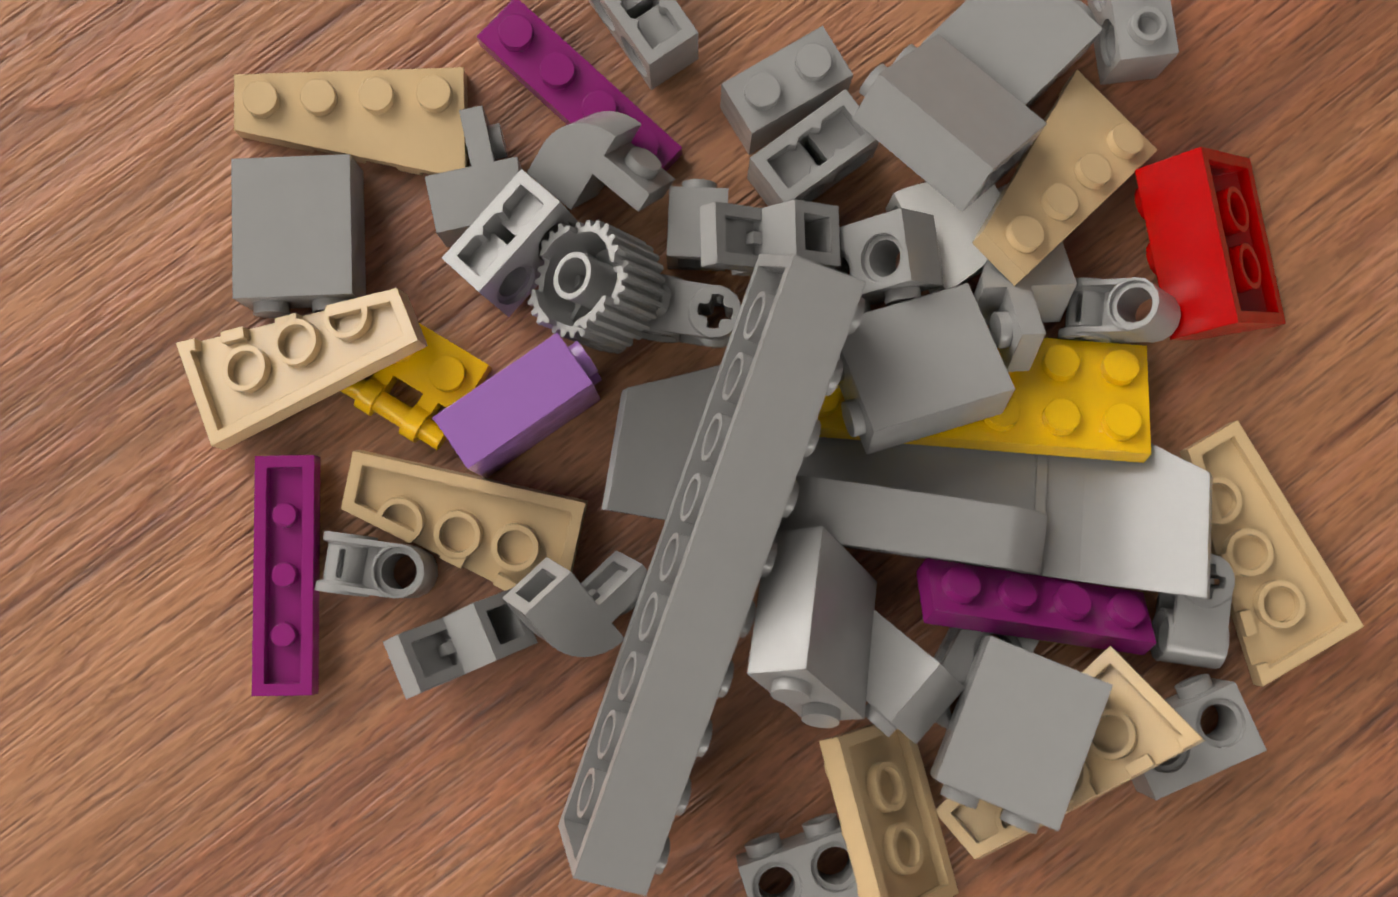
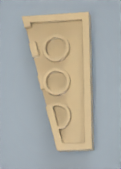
[234,67,469,175]

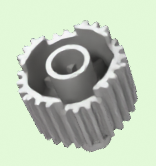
[527,220,671,354]

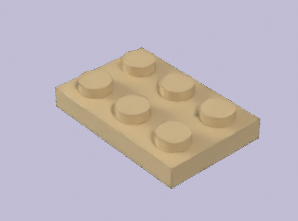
[819,723,959,897]

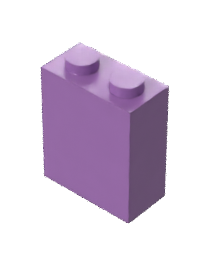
[433,332,602,478]

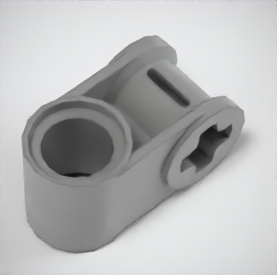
[642,274,741,348]
[1057,277,1181,343]
[315,531,438,598]
[1150,553,1235,669]

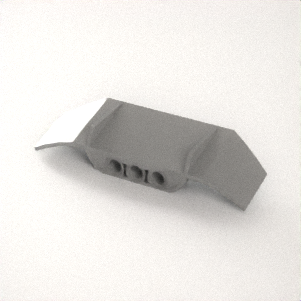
[602,365,1213,599]

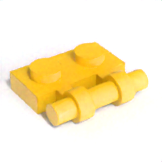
[341,322,492,450]

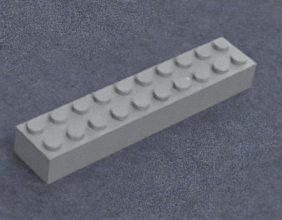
[558,254,866,896]

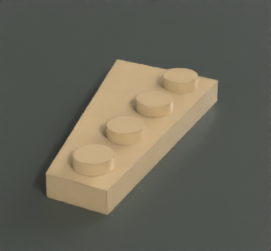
[972,70,1157,286]
[176,288,428,450]
[1180,420,1364,687]
[341,450,588,591]
[936,646,1205,859]

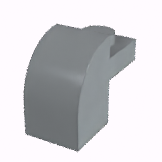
[425,105,523,247]
[527,111,675,212]
[700,199,841,276]
[974,242,1077,372]
[502,550,648,657]
[383,589,538,699]

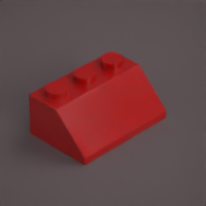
[1134,147,1286,340]

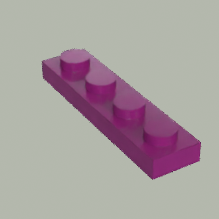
[476,0,682,171]
[252,455,321,696]
[916,558,1156,655]

